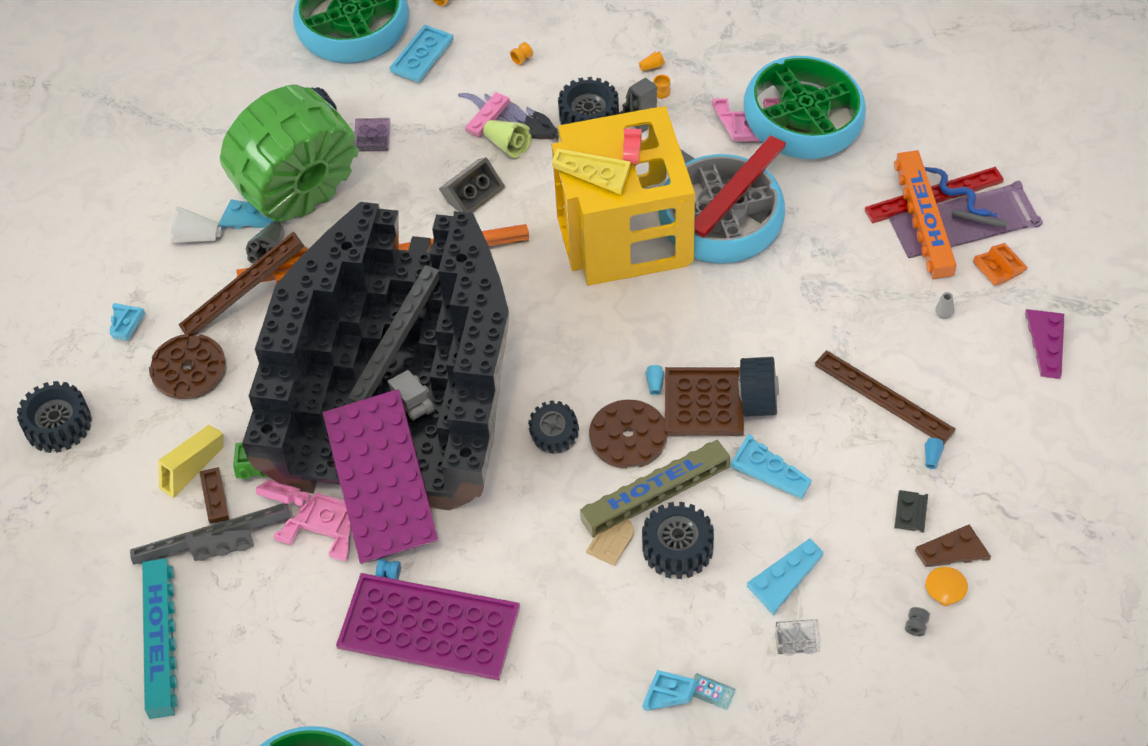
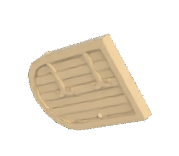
[586,519,634,566]

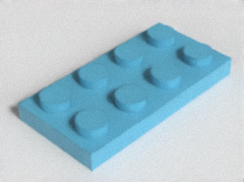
[390,24,454,83]

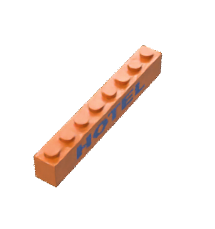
[894,150,957,279]

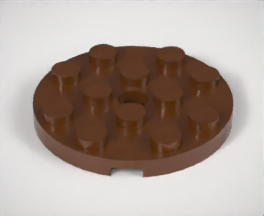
[149,334,226,399]
[589,399,667,469]

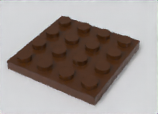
[665,367,744,436]

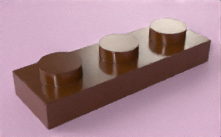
[200,467,229,524]

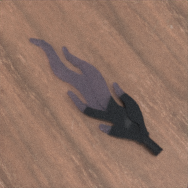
[458,93,559,139]

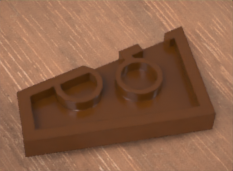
[915,524,991,567]

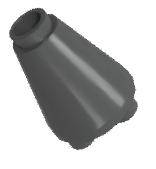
[246,222,284,264]

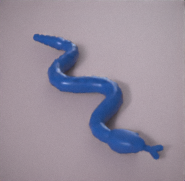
[924,167,997,218]

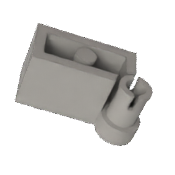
[388,370,435,421]

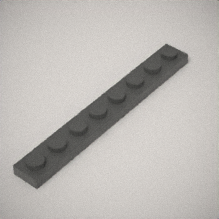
[348,265,440,402]
[130,503,291,565]

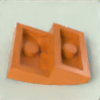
[973,243,1028,286]

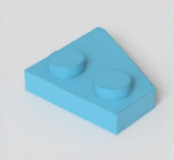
[110,303,145,341]
[642,670,698,711]

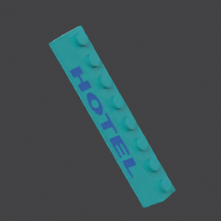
[142,558,178,719]

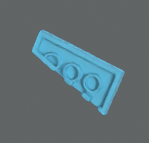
[730,434,812,499]
[747,538,824,615]

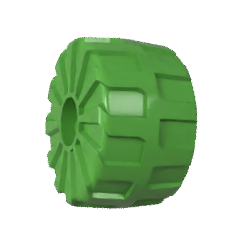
[220,84,359,222]

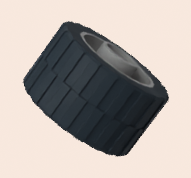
[738,356,779,417]

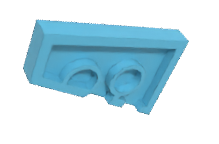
[219,199,278,230]

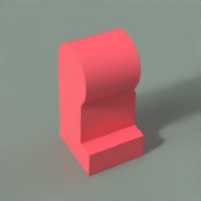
[623,128,642,164]

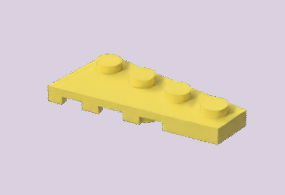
[552,148,631,195]

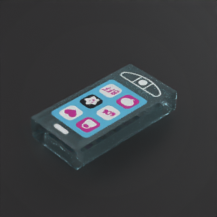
[693,673,736,710]

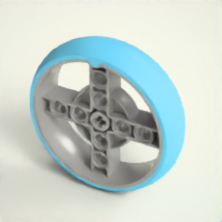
[658,154,785,263]

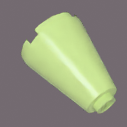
[483,120,531,158]

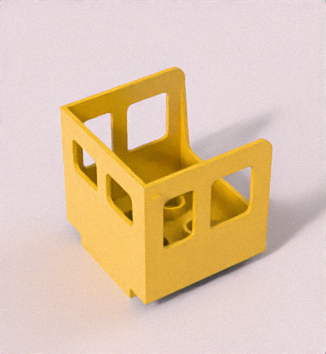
[551,106,695,286]

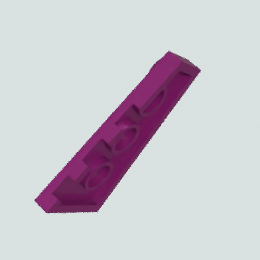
[1025,309,1065,379]

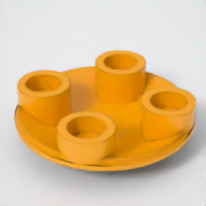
[925,567,968,606]

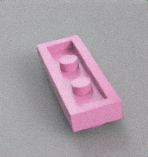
[465,92,511,138]

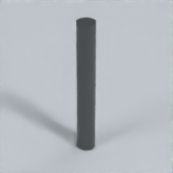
[952,209,1008,229]

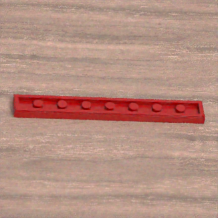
[694,135,786,238]
[865,166,1004,224]

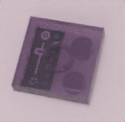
[354,118,391,152]

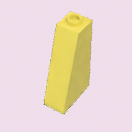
[158,425,223,498]

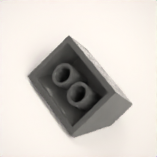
[439,157,505,213]

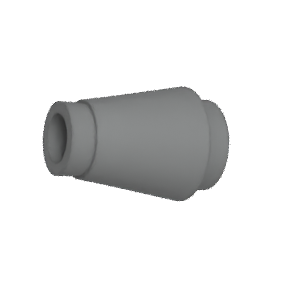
[935,292,954,319]

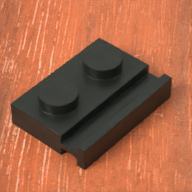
[894,490,928,533]

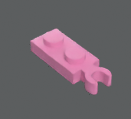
[256,479,310,506]

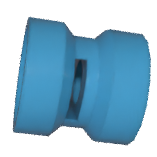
[376,558,401,580]

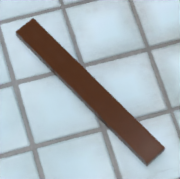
[178,231,305,336]
[815,350,956,445]

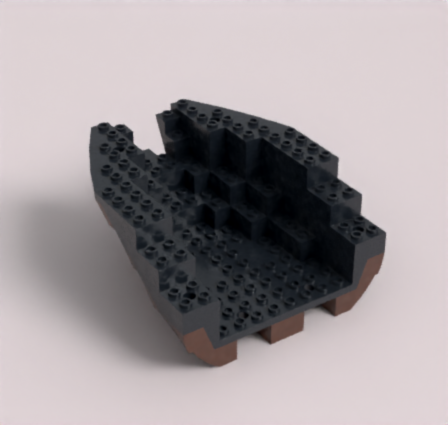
[242,202,509,510]

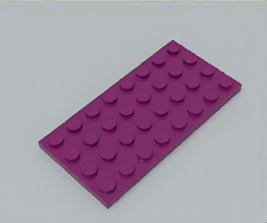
[322,389,439,565]
[336,573,520,681]

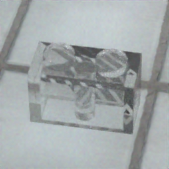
[775,619,821,656]

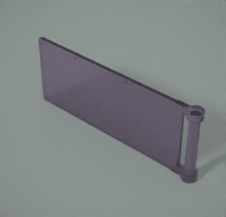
[889,181,1043,258]

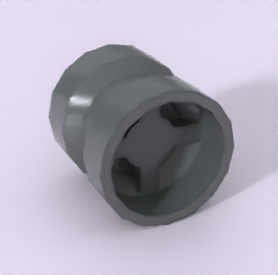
[905,607,930,636]

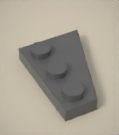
[185,530,254,561]

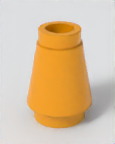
[638,51,665,72]

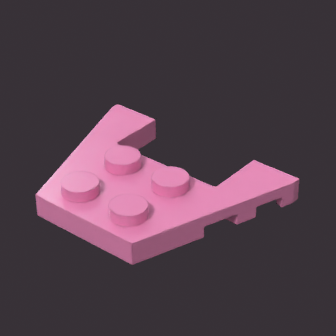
[712,98,780,142]
[273,493,351,562]

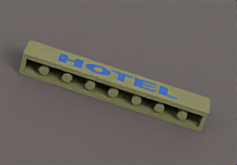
[580,439,730,538]

